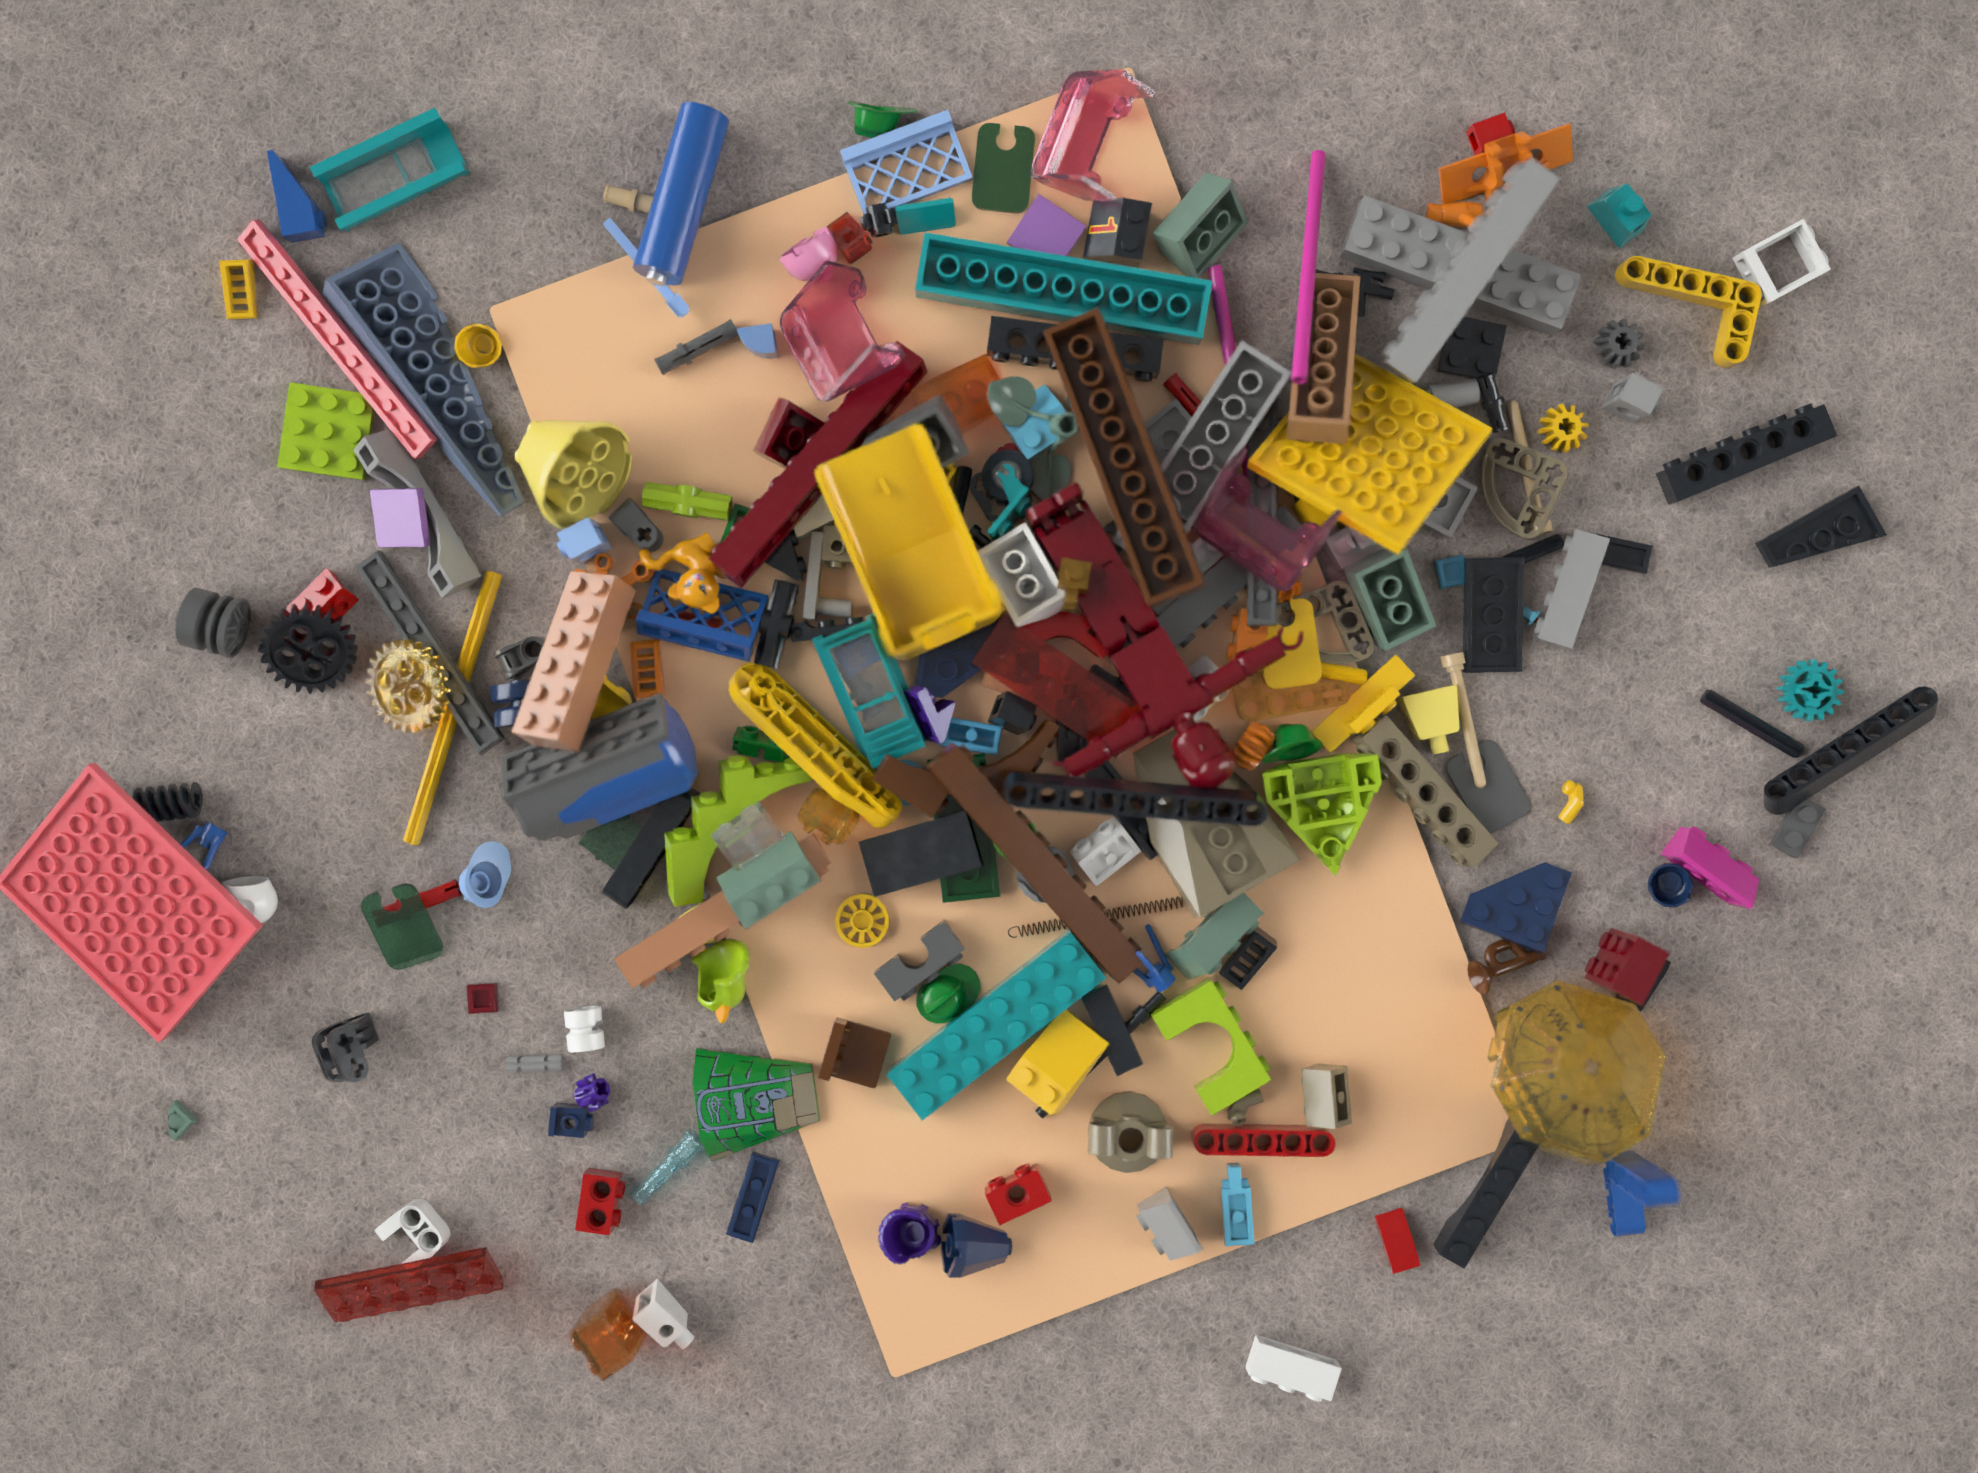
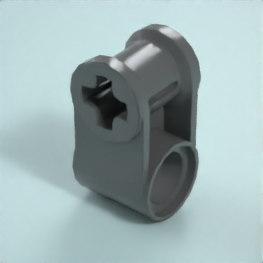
[608,497,663,552]
[493,636,546,680]

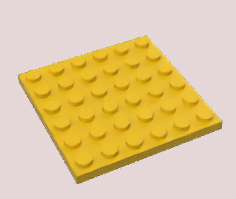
[1247,353,1493,555]

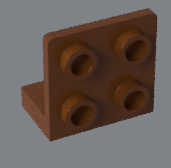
[818,1017,891,1088]

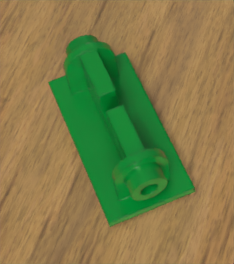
[732,726,790,762]

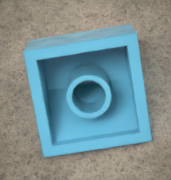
[999,384,1071,460]

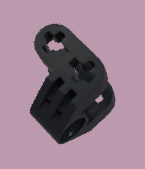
[312,1012,379,1082]

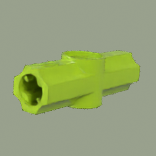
[642,482,733,521]

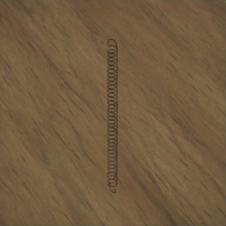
[1008,896,1187,938]

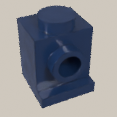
[548,1102,594,1138]

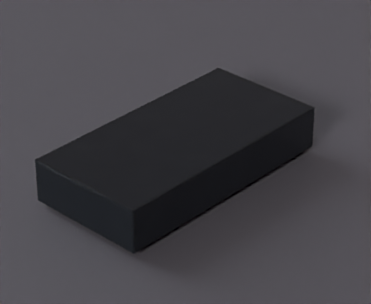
[1595,534,1653,574]

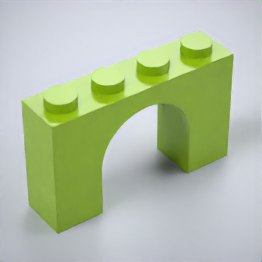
[1151,977,1271,1116]

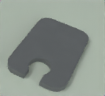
[1446,740,1530,834]

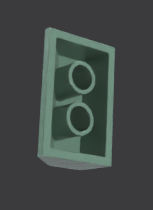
[1152,173,1248,278]
[717,831,822,929]

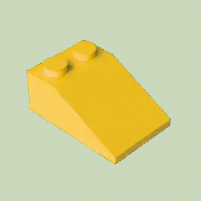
[1006,1009,1110,1115]

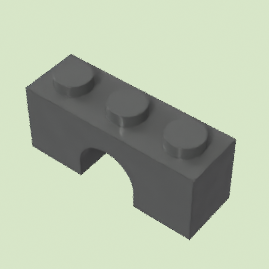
[874,919,965,1002]

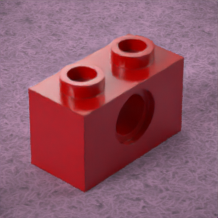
[985,1163,1052,1226]

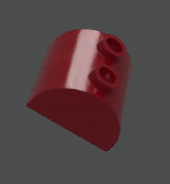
[753,398,825,469]

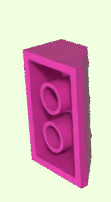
[1660,826,1760,910]

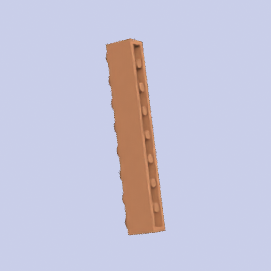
[614,833,832,989]

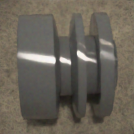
[175,588,251,658]

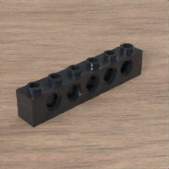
[987,316,1164,382]
[1656,403,1837,505]

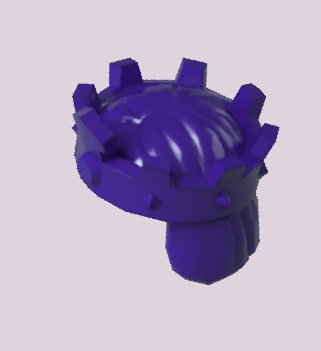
[878,1202,941,1265]

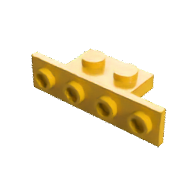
[1311,654,1415,753]

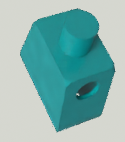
[1587,183,1652,249]

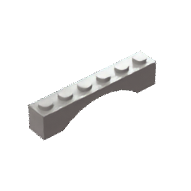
[354,429,481,598]

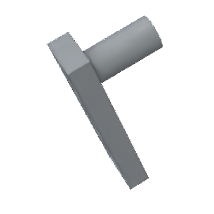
[803,531,852,621]

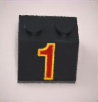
[1083,198,1152,268]

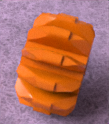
[1232,721,1275,771]

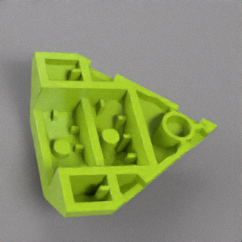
[1262,753,1382,876]

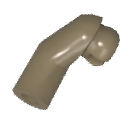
[1227,1088,1263,1126]

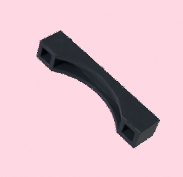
[1433,1098,1554,1269]

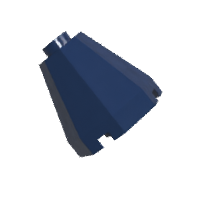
[941,1213,1012,1278]

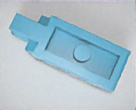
[1221,1163,1254,1246]

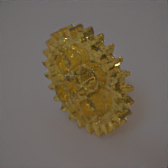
[365,639,450,733]

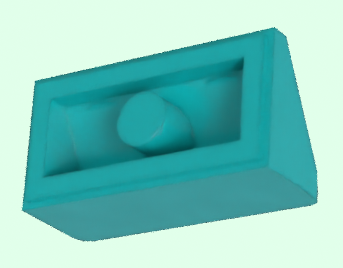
[895,198,956,235]

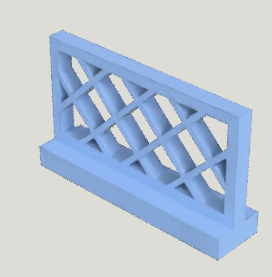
[840,110,973,215]

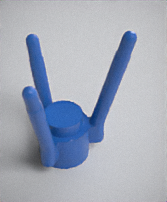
[180,822,228,871]
[1133,924,1176,993]

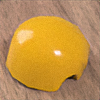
[454,324,502,368]

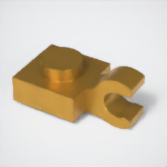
[1057,558,1091,612]

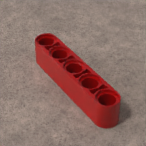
[1191,1123,1336,1157]

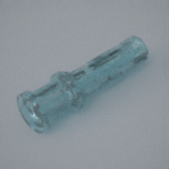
[630,1129,705,1206]

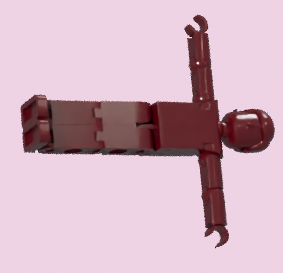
[1026,482,1304,789]

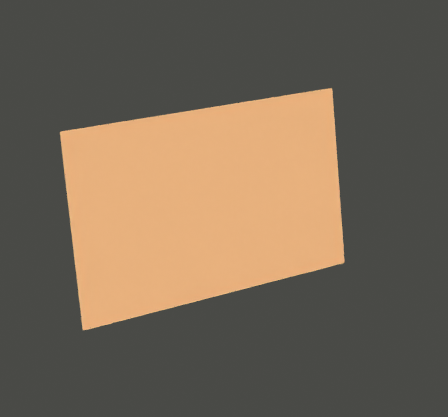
[490,68,1520,1377]

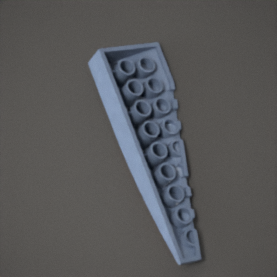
[322,243,525,518]

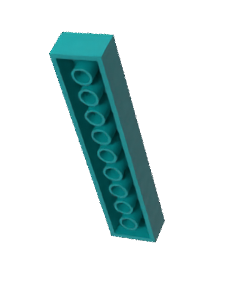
[915,232,1212,345]

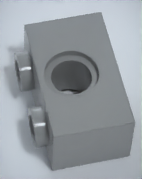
[1602,373,1664,423]

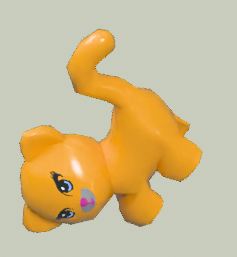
[639,532,727,614]

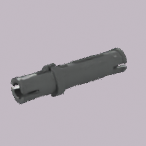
[654,319,739,375]

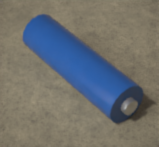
[633,102,729,286]

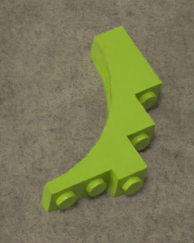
[664,755,811,907]

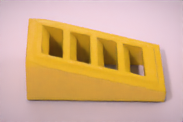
[219,259,257,319]

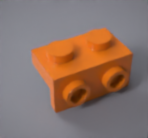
[1225,608,1268,662]

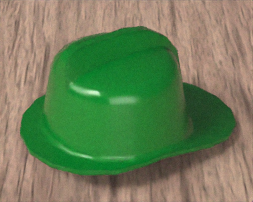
[848,101,918,138]
[1262,724,1323,763]
[916,964,980,1024]

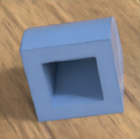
[737,323,779,359]

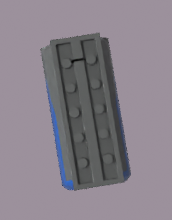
[501,693,698,841]

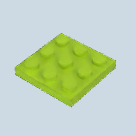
[277,382,375,481]

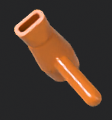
[1425,201,1483,229]

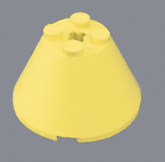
[515,420,632,530]

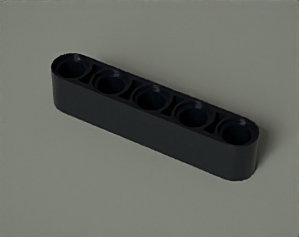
[602,787,701,909]

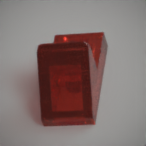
[827,212,873,264]

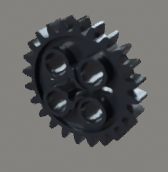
[258,603,358,694]

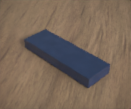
[726,1152,780,1243]

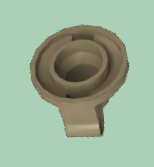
[1088,1091,1174,1173]

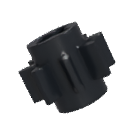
[860,203,898,238]

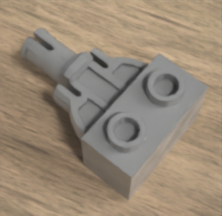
[1321,524,1382,571]

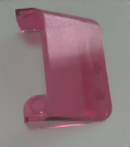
[780,260,906,402]

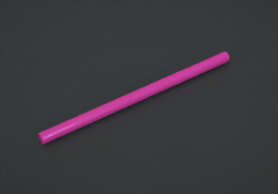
[1291,150,1326,384]
[1208,265,1248,497]

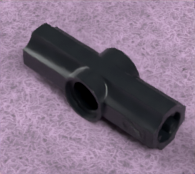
[754,579,799,669]

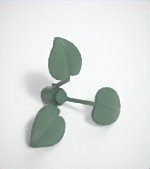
[988,376,1079,501]

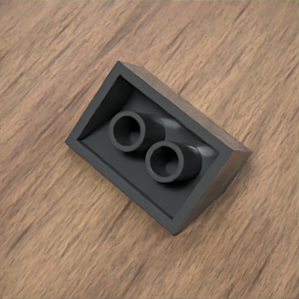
[862,394,969,469]

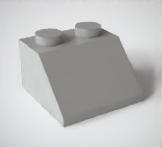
[1136,1187,1203,1261]

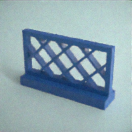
[636,569,769,662]

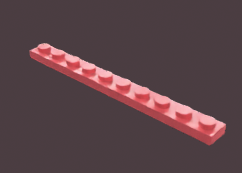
[237,220,438,459]

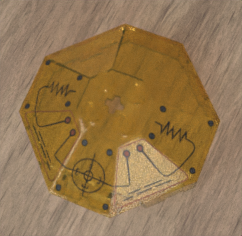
[1487,980,1666,1166]

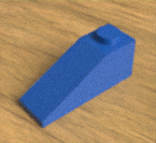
[267,150,327,243]

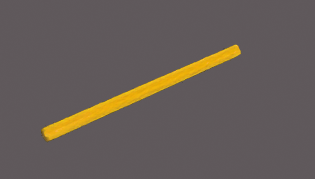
[403,571,502,845]

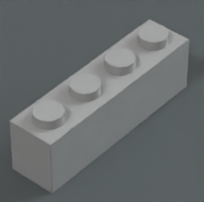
[1534,529,1610,652]

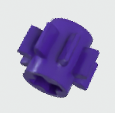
[574,1073,610,1112]

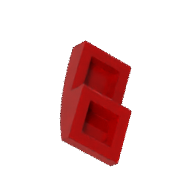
[1374,1208,1421,1274]

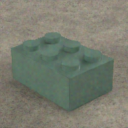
[1343,547,1437,651]

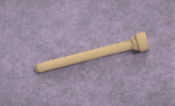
[1507,400,1553,535]
[1440,652,1486,788]

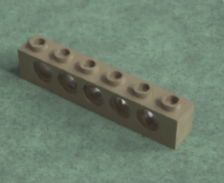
[1352,715,1499,867]

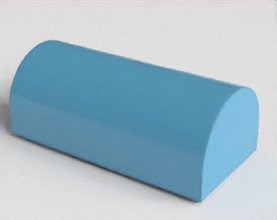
[940,717,1002,756]

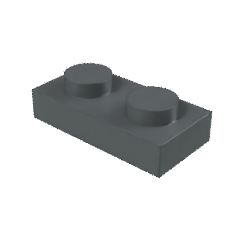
[1770,799,1826,859]

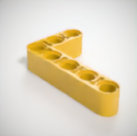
[1615,256,1762,368]

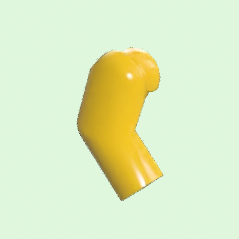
[1558,780,1584,824]

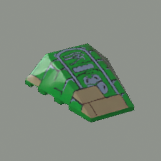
[692,1048,820,1161]

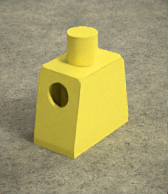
[1398,685,1460,755]

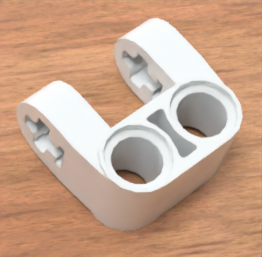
[374,1199,450,1275]

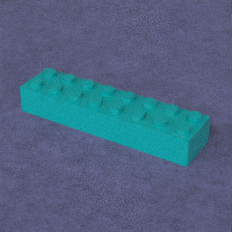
[887,929,1106,1121]

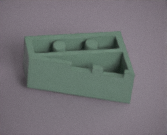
[1165,893,1263,979]

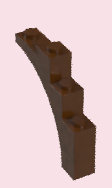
[871,719,1060,818]

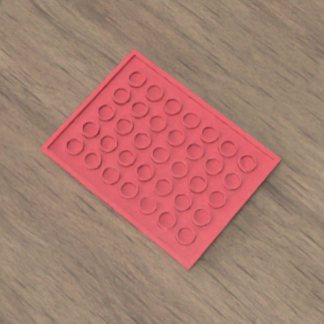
[0,763,263,1043]

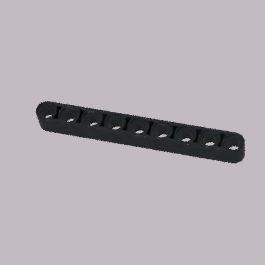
[1004,772,1268,826]

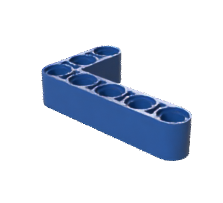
[1602,1151,1680,1237]

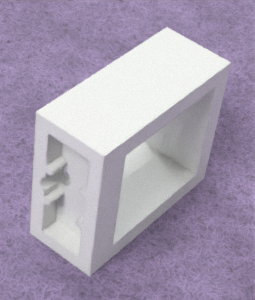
[1732,219,1831,308]

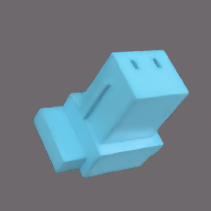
[1523,606,1541,626]

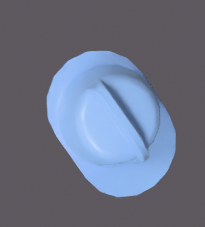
[459,841,511,908]

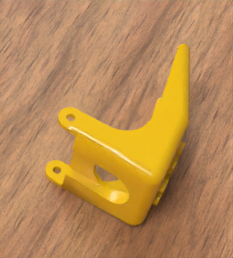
[815,424,1005,660]

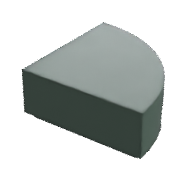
[168,1100,198,1142]

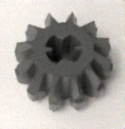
[1593,319,1645,369]

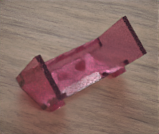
[1030,69,1156,201]
[1194,447,1342,591]

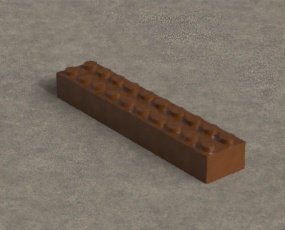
[1043,307,1207,609]

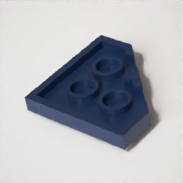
[915,619,1013,698]
[1459,862,1572,954]

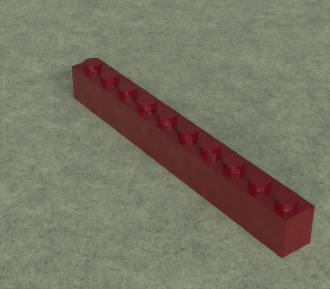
[708,341,928,589]

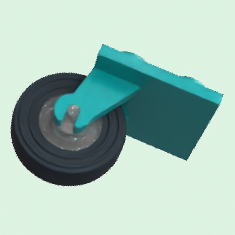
[981,450,1034,541]

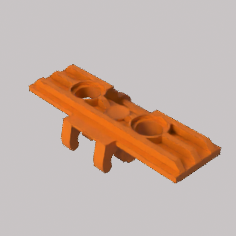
[1438,123,1573,204]

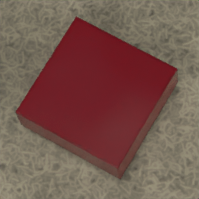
[467,983,499,1014]

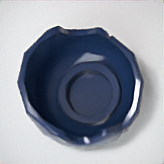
[1648,863,1694,908]

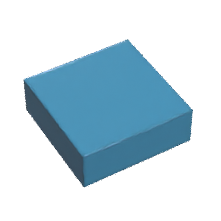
[1434,555,1464,589]

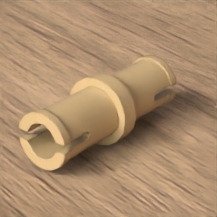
[603,184,653,213]

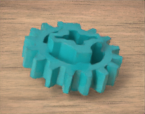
[1776,659,1844,721]

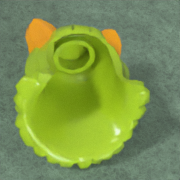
[691,939,749,1024]

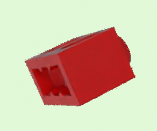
[575,1168,626,1235]

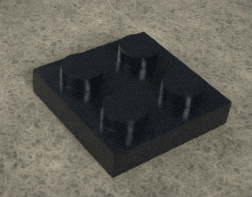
[1437,316,1507,381]

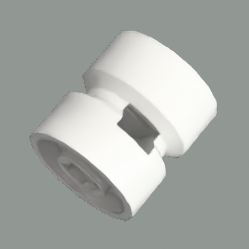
[564,1006,605,1052]

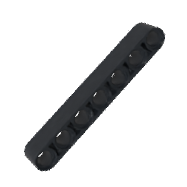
[1764,686,1938,815]

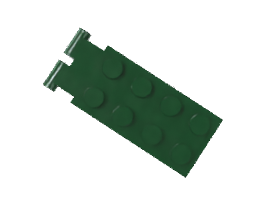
[927,753,1000,903]

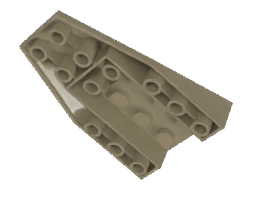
[1133,729,1300,918]

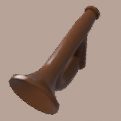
[1467,939,1546,994]

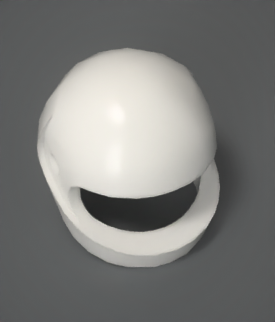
[222,876,278,923]

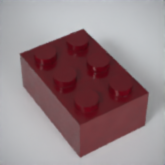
[1585,928,1670,1005]

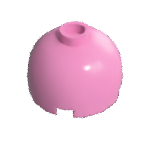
[779,226,838,282]

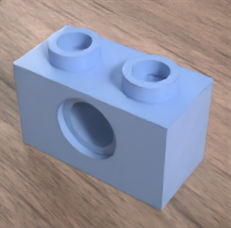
[556,517,613,565]

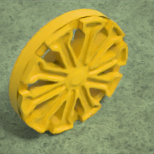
[835,894,889,948]

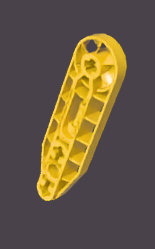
[729,663,902,829]

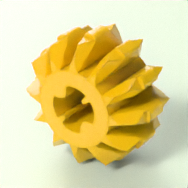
[1537,403,1589,453]

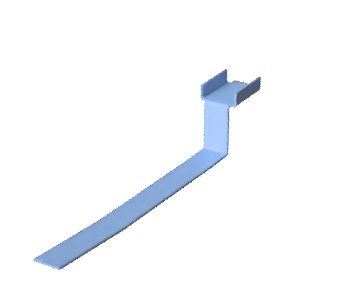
[603,218,690,318]

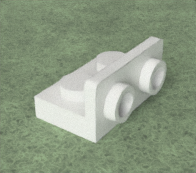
[1070,817,1141,886]

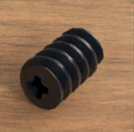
[133,782,203,822]

